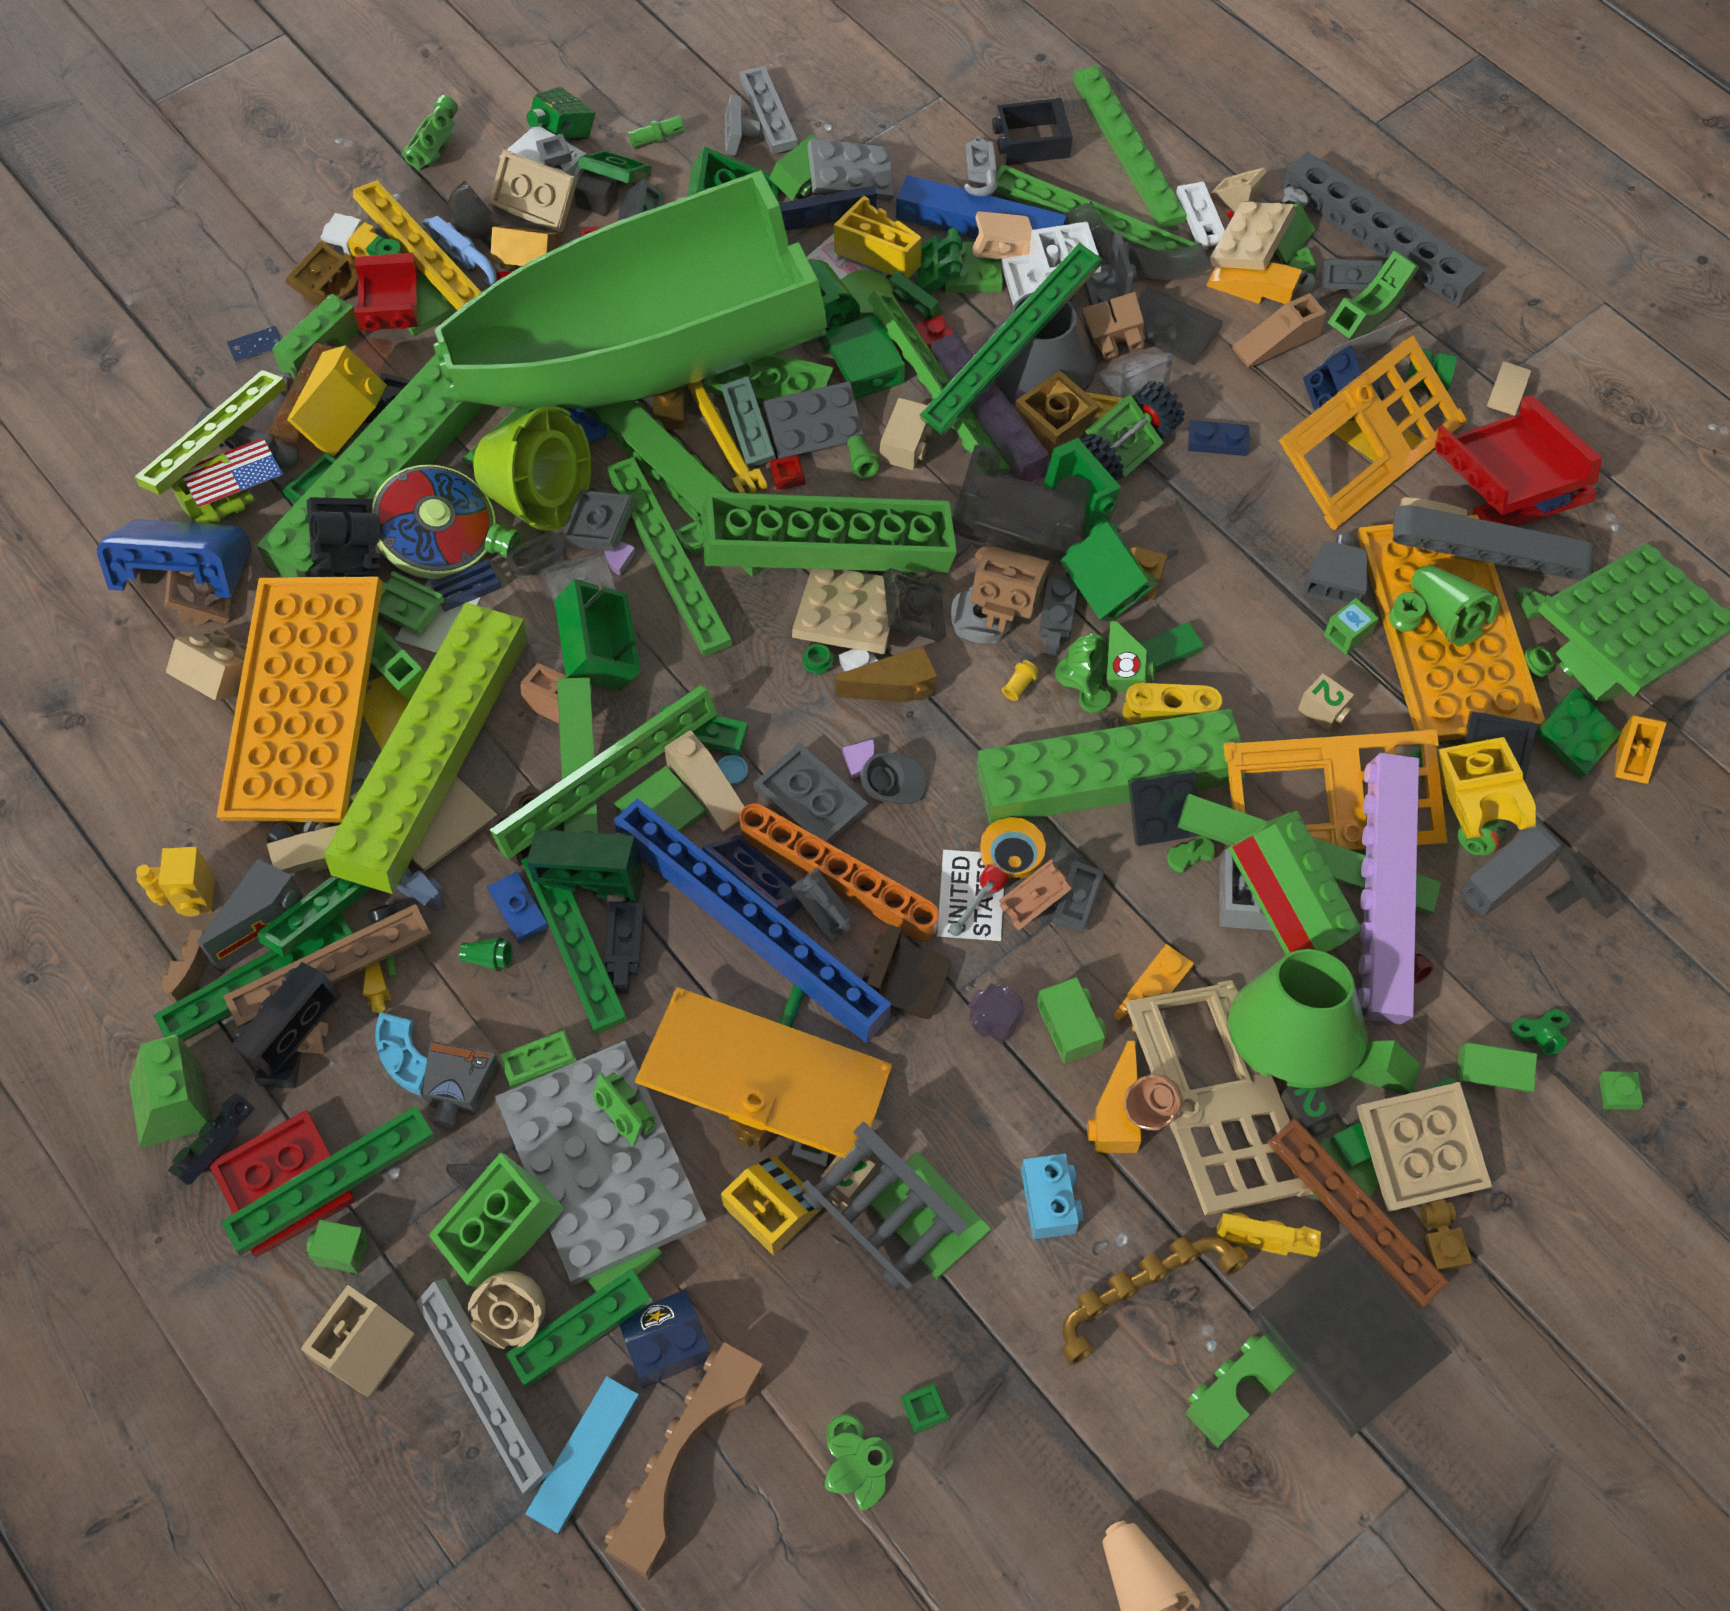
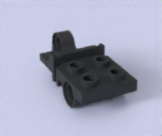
[307,497,381,577]

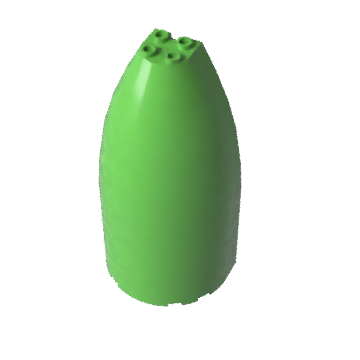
[433,170,827,410]

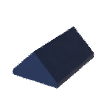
[701,835,802,919]

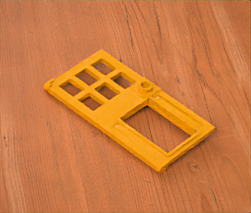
[1278,335,1467,530]
[1224,729,1448,851]

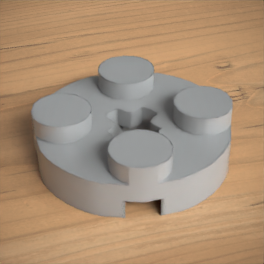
[951,586,1012,644]

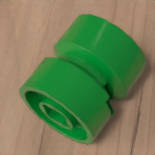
[1406,348,1457,392]

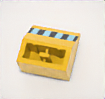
[721,1155,823,1256]

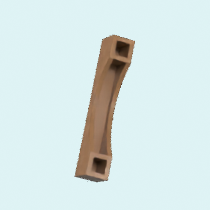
[604,1342,765,1579]

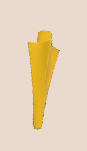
[363,962,391,1013]

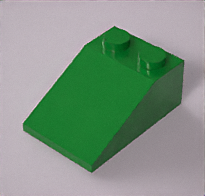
[687,146,778,199]

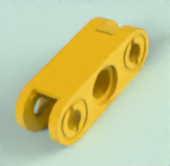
[1122,683,1222,725]

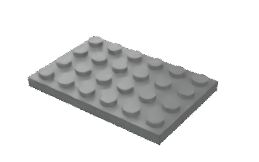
[495,1040,708,1286]

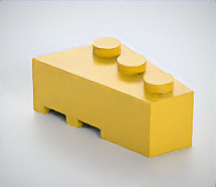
[834,196,921,279]

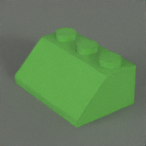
[429,1152,564,1288]

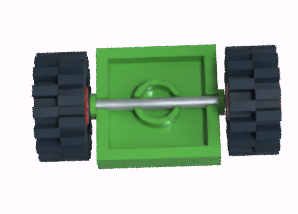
[1080,381,1185,481]

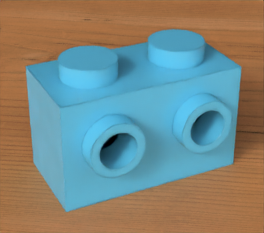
[1021,1154,1083,1239]

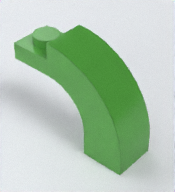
[1327,250,1420,339]

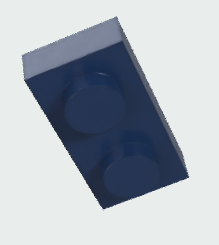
[1188,420,1249,456]

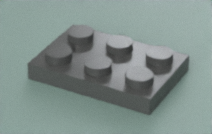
[763,381,865,459]
[753,743,869,844]

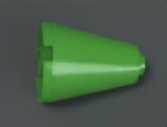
[1411,565,1500,647]

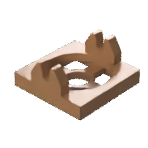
[164,570,231,626]

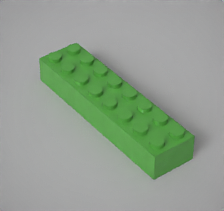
[701,492,957,573]
[976,709,1245,825]

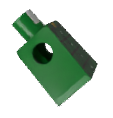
[526,87,596,139]

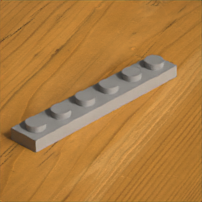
[416,1278,554,1494]

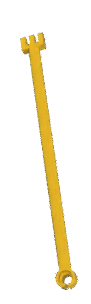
[687,381,768,494]

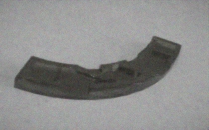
[1066,201,1212,281]

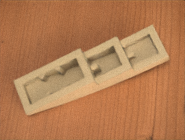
[267,825,340,874]

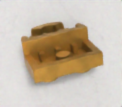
[285,240,358,305]

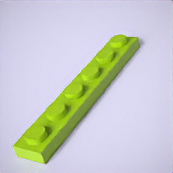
[135,370,287,495]

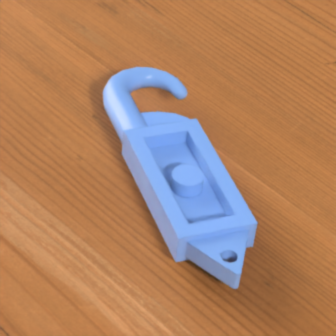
[422,216,497,286]

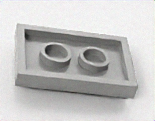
[807,139,894,201]

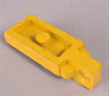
[1215,1212,1321,1257]

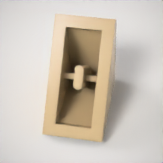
[1210,167,1267,211]

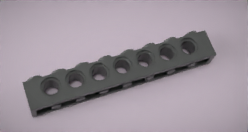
[1282,152,1486,308]

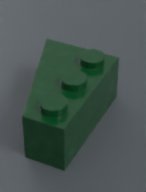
[527,829,645,902]

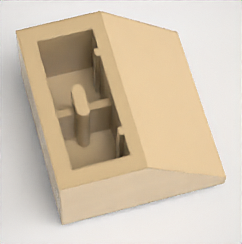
[166,629,247,701]
[300,1285,415,1399]

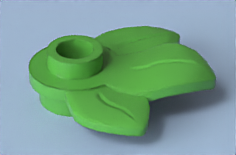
[824,1432,894,1511]

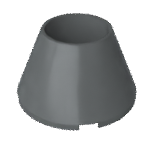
[983,292,1097,404]

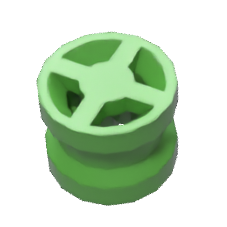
[485,523,521,560]
[1389,592,1426,632]

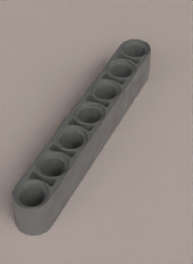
[1392,505,1594,580]

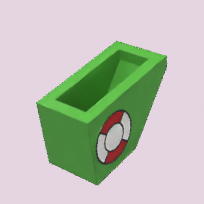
[1107,621,1155,692]

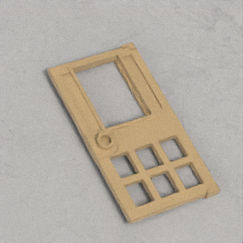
[1125,980,1314,1216]

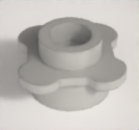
[1279,187,1309,209]

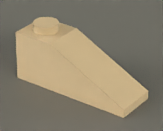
[664,730,744,834]

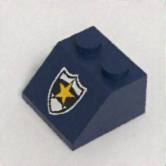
[619,1290,711,1388]

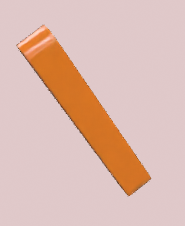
[739,804,939,941]

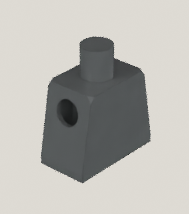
[1302,533,1367,605]

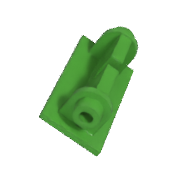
[592,1073,657,1146]

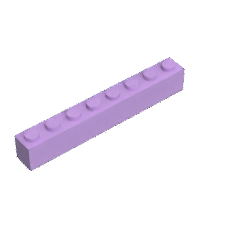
[1358,753,1419,1025]

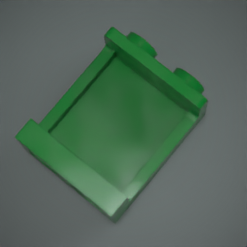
[824,315,905,400]
[1043,438,1121,537]
[1060,522,1159,622]

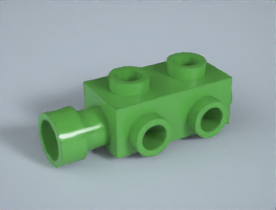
[401,95,458,170]

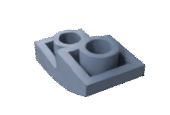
[397,867,445,910]

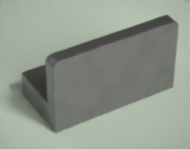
[618,179,665,221]

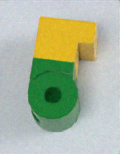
[348,222,402,259]

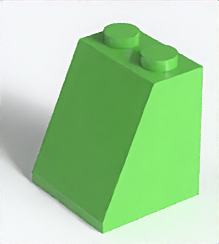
[129,1034,211,1148]

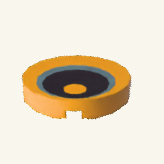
[980,817,1046,880]

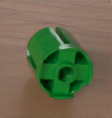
[808,259,861,341]

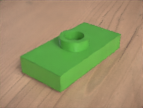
[499,1029,577,1089]

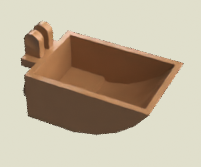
[970,545,1052,633]

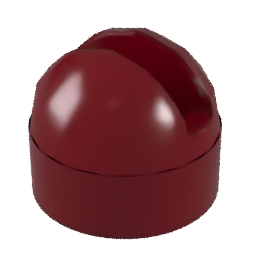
[1414,954,1434,984]

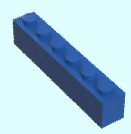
[896,175,1067,239]

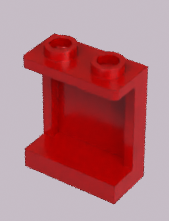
[355,253,418,331]

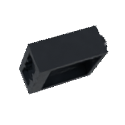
[992,98,1072,165]

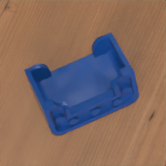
[97,519,252,598]

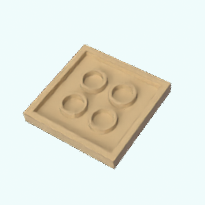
[792,569,903,654]
[1357,1082,1492,1212]

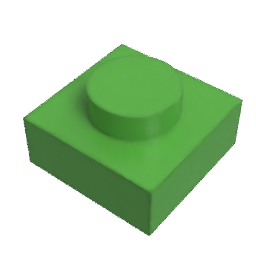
[1599,1071,1643,1110]

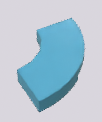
[375,1012,427,1096]

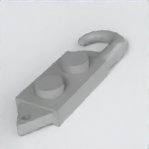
[964,136,998,197]

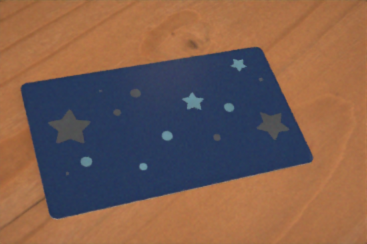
[227,326,281,362]

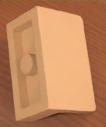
[972,211,1032,259]

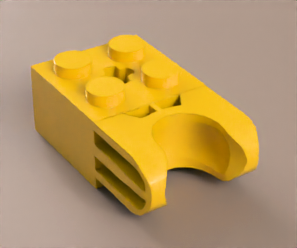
[1438,737,1536,840]

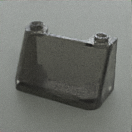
[952,444,1091,568]

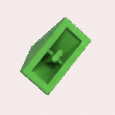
[1349,1040,1421,1095]

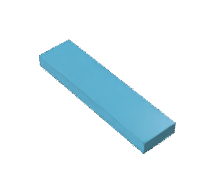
[525,1376,640,1535]

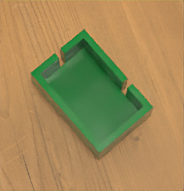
[554,579,641,691]

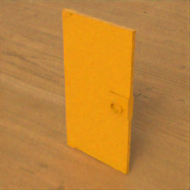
[635,987,892,1158]

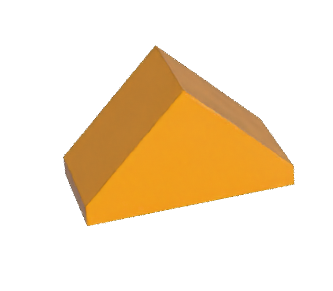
[1614,714,1667,784]

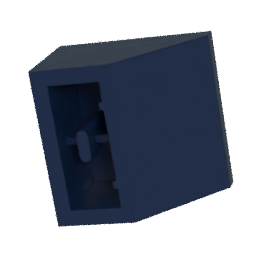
[1303,345,1385,422]

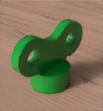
[1511,1009,1570,1056]

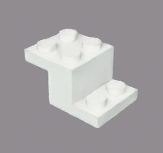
[1001,222,1102,305]

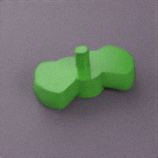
[1167,836,1215,873]

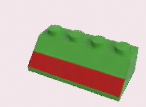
[1228,810,1362,955]

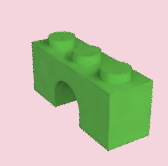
[272,294,360,383]
[371,623,426,701]
[1185,1330,1302,1448]

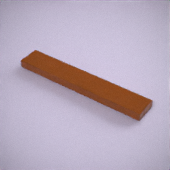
[1267,1118,1450,1308]

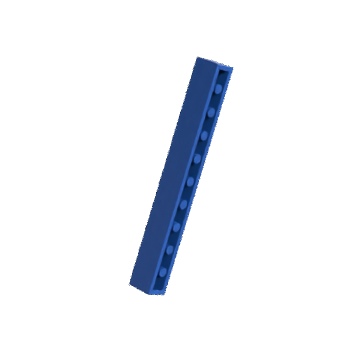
[614,798,891,1044]

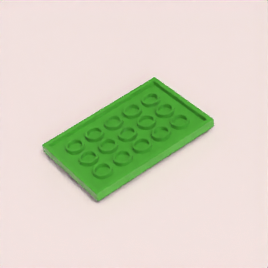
[1537,543,1730,696]

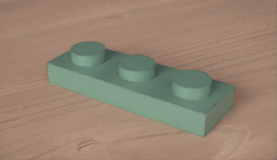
[720,376,776,468]

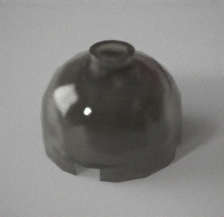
[448,180,503,239]

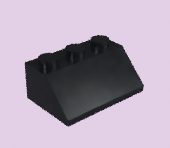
[231,962,342,1078]

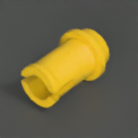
[1001,660,1038,701]

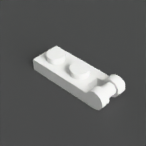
[1176,181,1225,251]

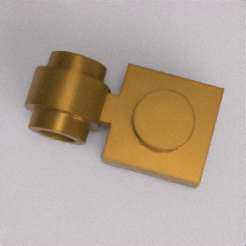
[1420,1199,1472,1272]

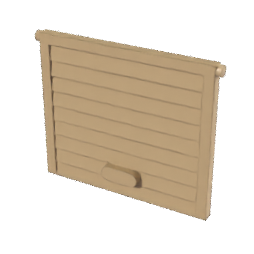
[350,776,497,872]

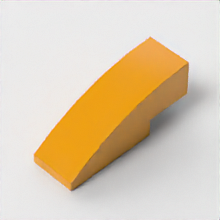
[1207,262,1302,304]

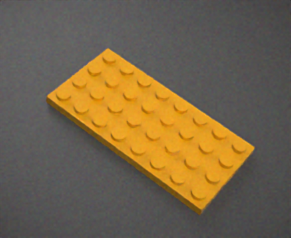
[1357,515,1545,742]
[216,577,383,823]

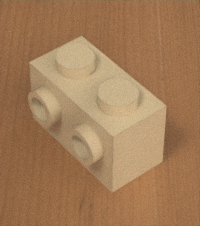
[880,398,934,471]

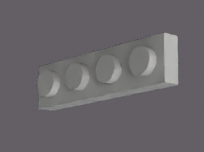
[739,66,798,154]

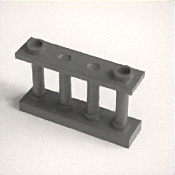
[802,1121,969,1290]

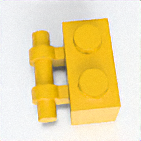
[136,847,215,917]

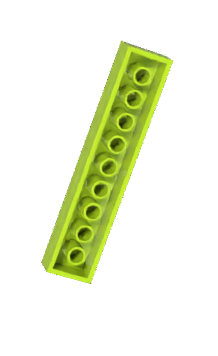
[324,602,527,894]

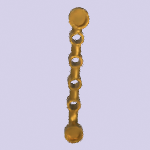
[1061,1236,1250,1365]

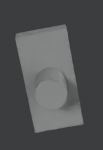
[725,95,760,156]

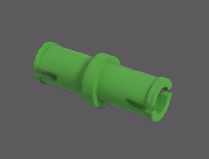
[628,115,685,149]

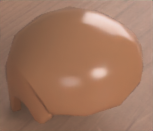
[1124,1074,1183,1131]

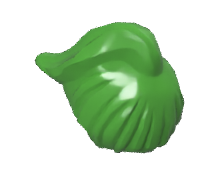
[1055,633,1109,701]

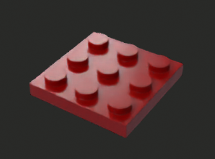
[209,1109,355,1257]

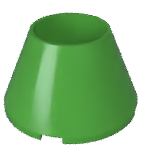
[1228,949,1368,1088]

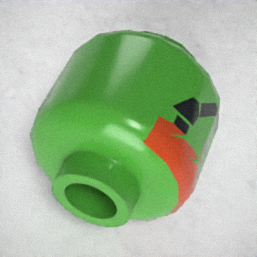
[1457,819,1507,856]

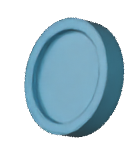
[717,755,748,786]

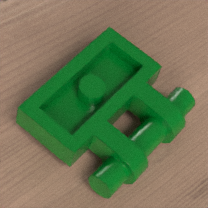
[917,228,963,294]

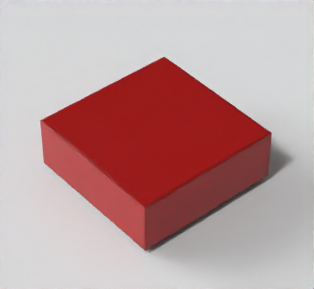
[769,455,806,490]

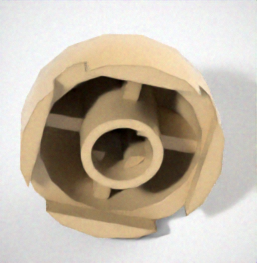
[468,1271,546,1349]

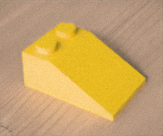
[287,345,387,457]

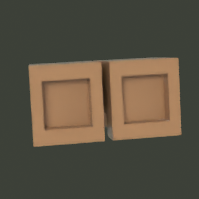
[1082,292,1145,360]

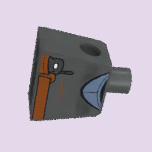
[423,1041,500,1129]

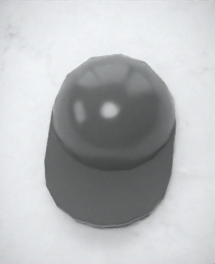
[860,752,926,804]

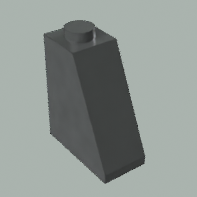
[1461,821,1561,917]

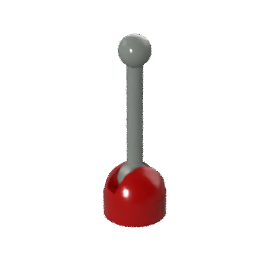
[949,864,1009,936]

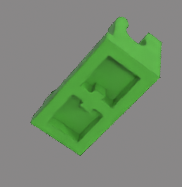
[1456,1042,1537,1093]

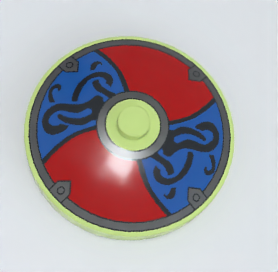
[372,465,496,579]

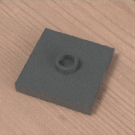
[559,490,636,552]

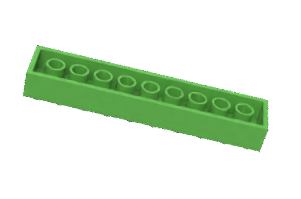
[257,354,485,578]

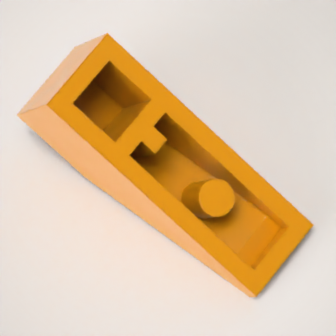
[1087,1041,1141,1153]

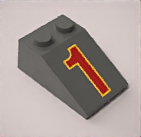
[197,859,304,972]

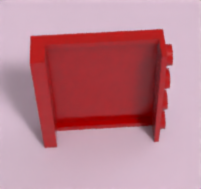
[1435,395,1602,515]

